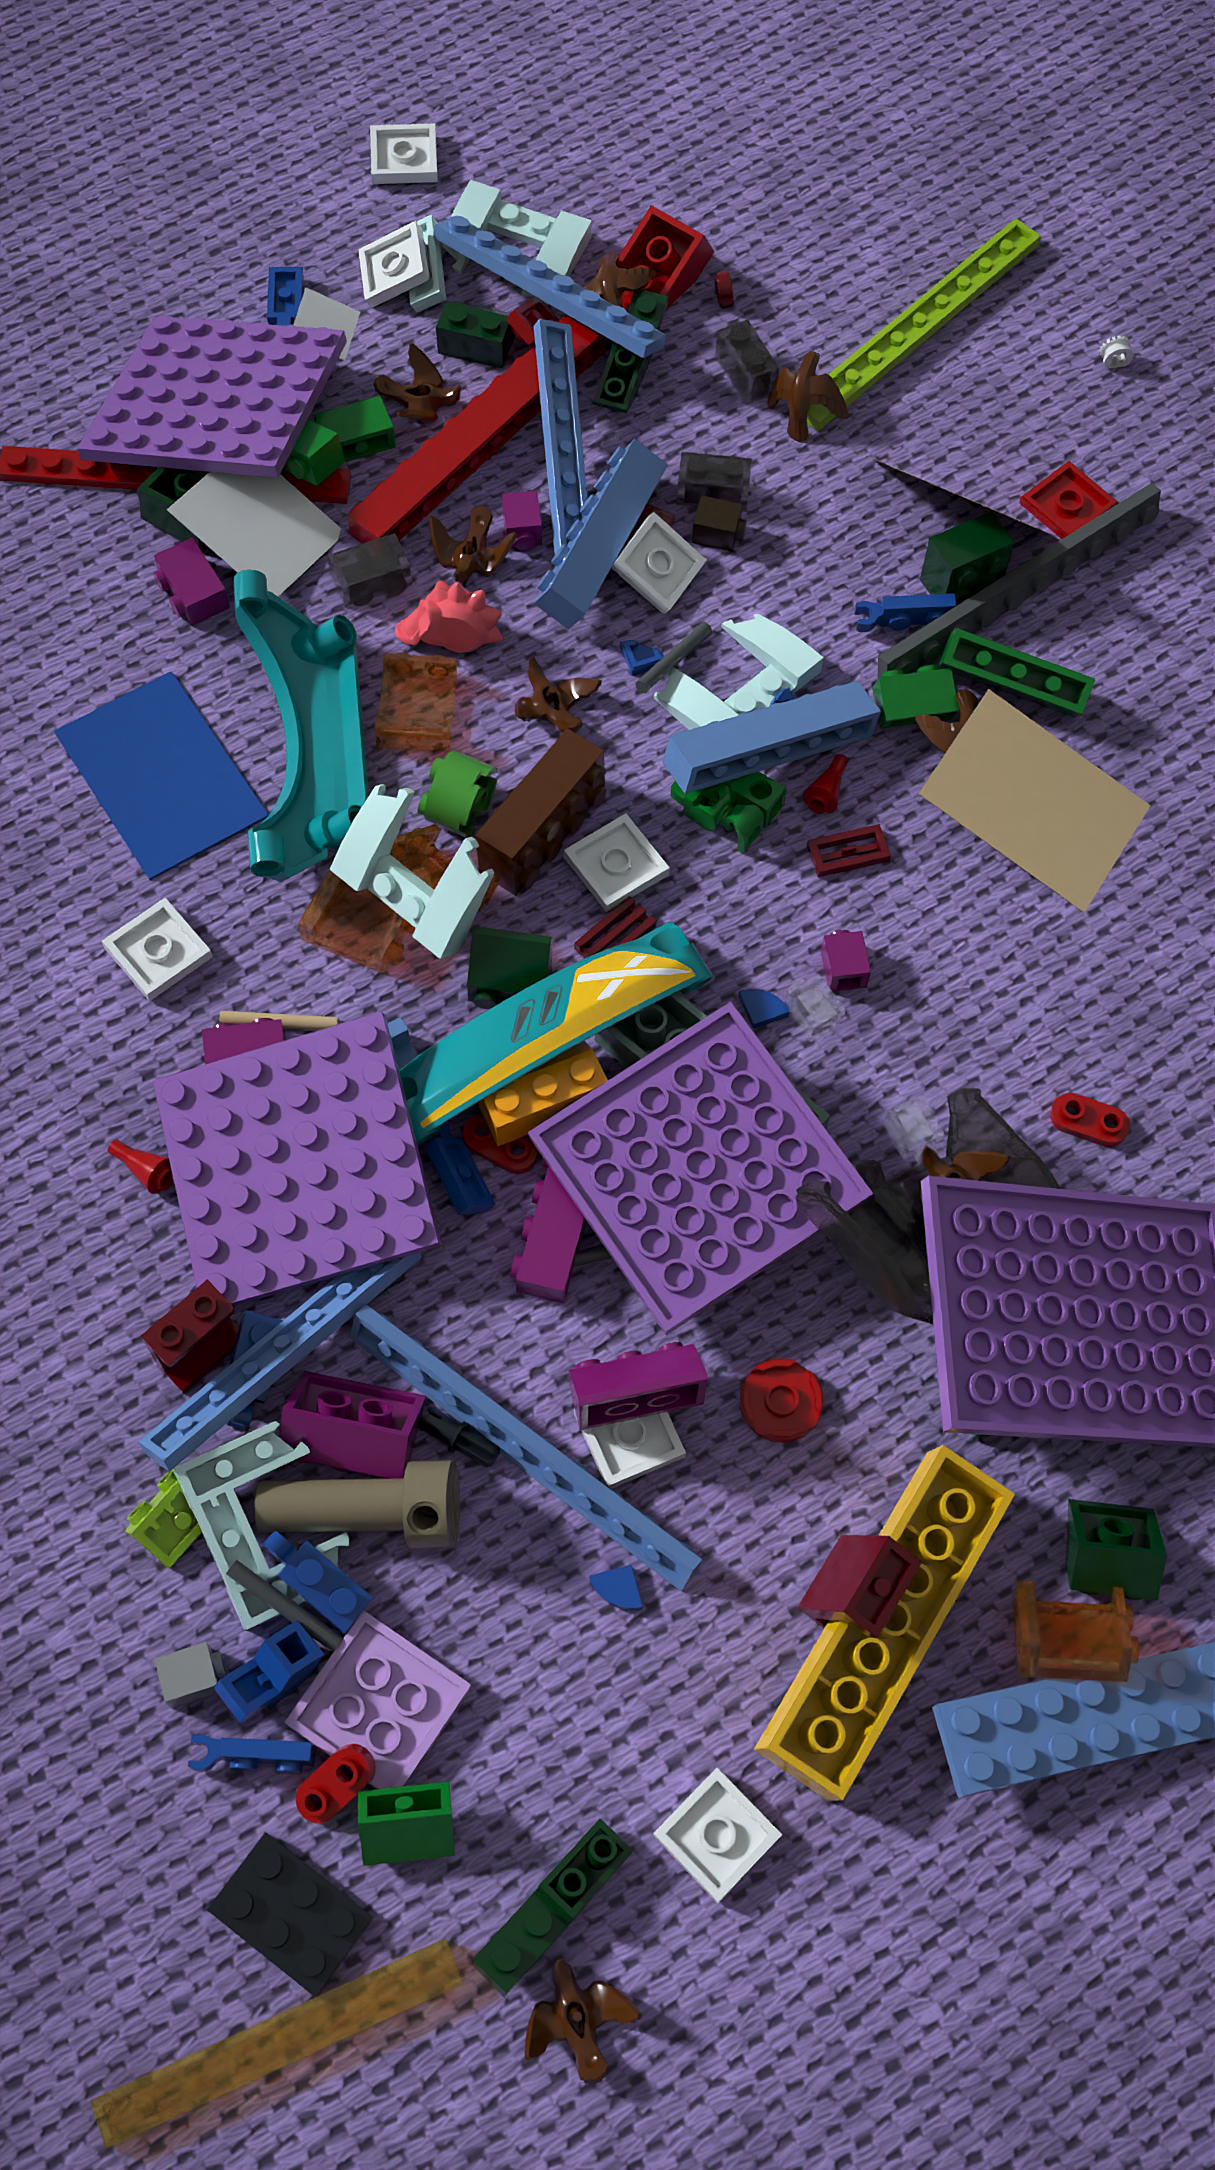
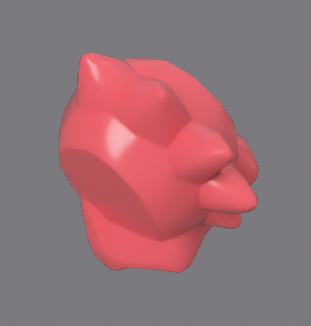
[395,580,503,653]

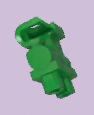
[671,771,786,853]

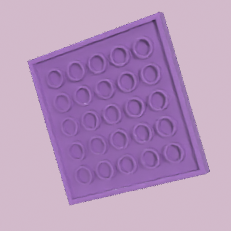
[77,316,347,478]
[528,1002,873,1335]
[153,1011,442,1307]

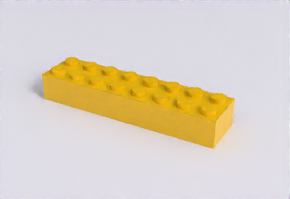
[754,1445,1015,1801]

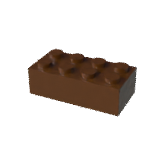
[475,729,607,896]

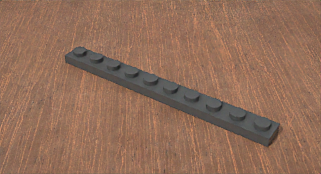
[878,483,1161,678]

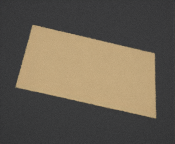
[849,448,1050,534]
[918,689,1151,912]

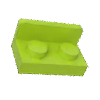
[125,1468,202,1568]

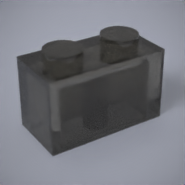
[715,319,779,405]
[677,452,752,511]
[327,533,412,607]

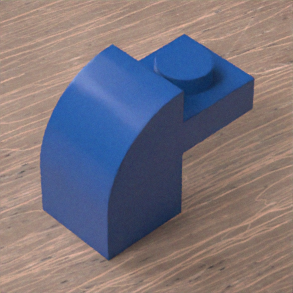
[214,1620,324,1723]

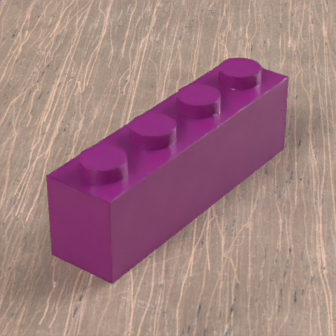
[510,1158,587,1303]

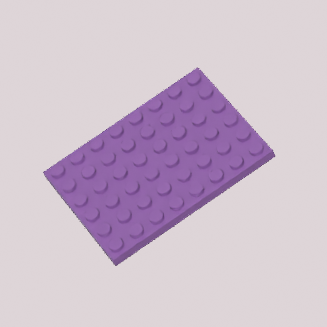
[921,1176,1215,1448]

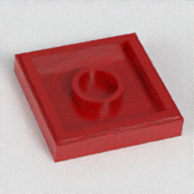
[1019,461,1119,539]

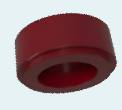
[714,271,734,308]

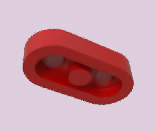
[1050,1093,1130,1147]
[463,1114,538,1174]
[296,1744,376,1823]

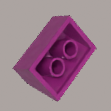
[569,1342,708,1431]
[279,1371,426,1479]

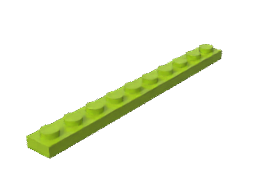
[807,218,1041,431]

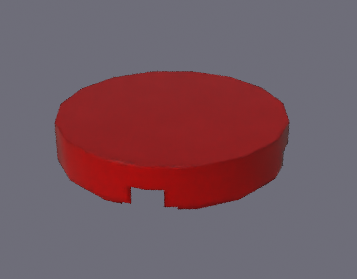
[740,1359,823,1443]

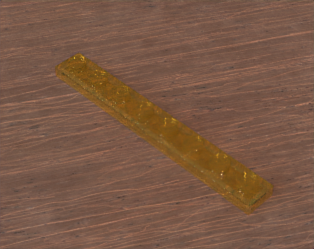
[90,1938,464,2149]

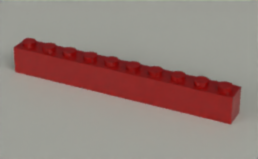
[347,315,610,558]

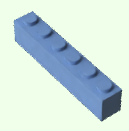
[534,439,668,630]
[662,681,881,794]

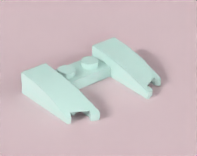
[440,180,592,297]
[654,614,824,730]
[330,784,494,959]
[173,1421,349,1630]

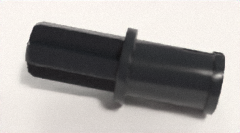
[418,1405,500,1467]

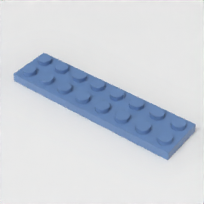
[932,1642,1215,1798]

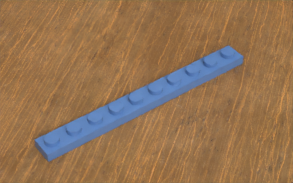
[349,1304,702,1592]

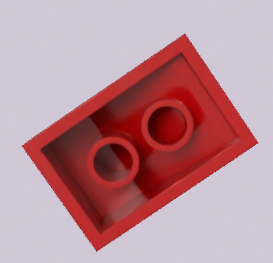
[617,205,715,311]

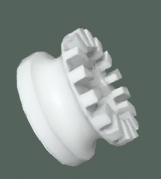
[1099,335,1134,369]

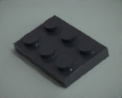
[207,1832,374,1998]

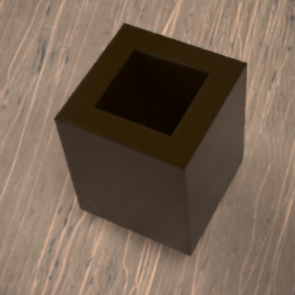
[692,495,747,552]

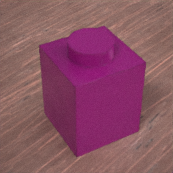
[502,491,542,550]
[821,930,871,992]

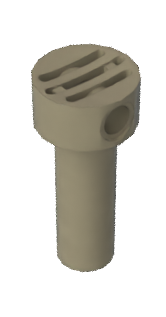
[255,1460,460,1549]

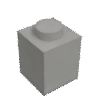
[154,1642,227,1708]

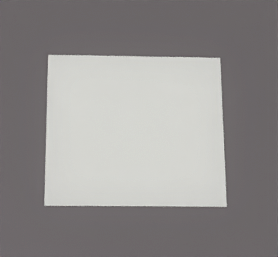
[167,472,341,596]

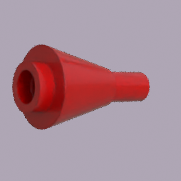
[802,754,848,814]
[108,1139,174,1194]

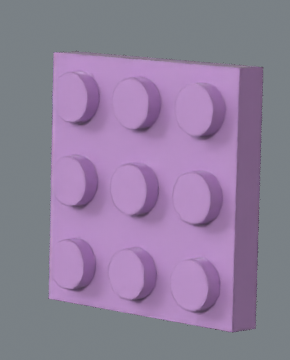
[284,1610,472,1789]

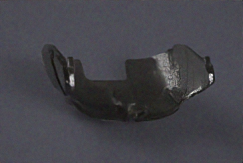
[796,1088,1061,1324]

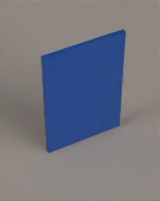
[54,671,268,880]

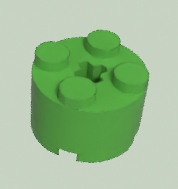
[417,750,498,838]

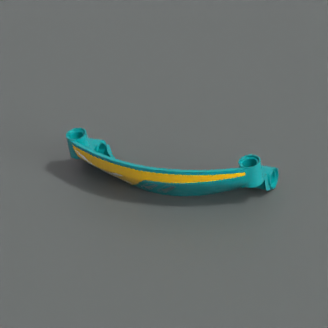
[399,921,713,1145]

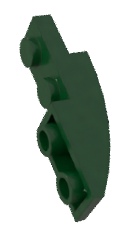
[593,289,668,413]
[470,1818,634,1997]

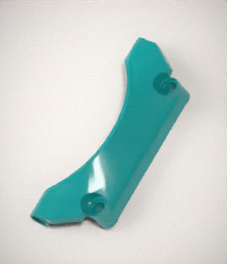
[233,569,369,882]

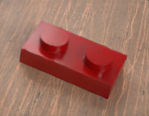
[506,296,559,345]

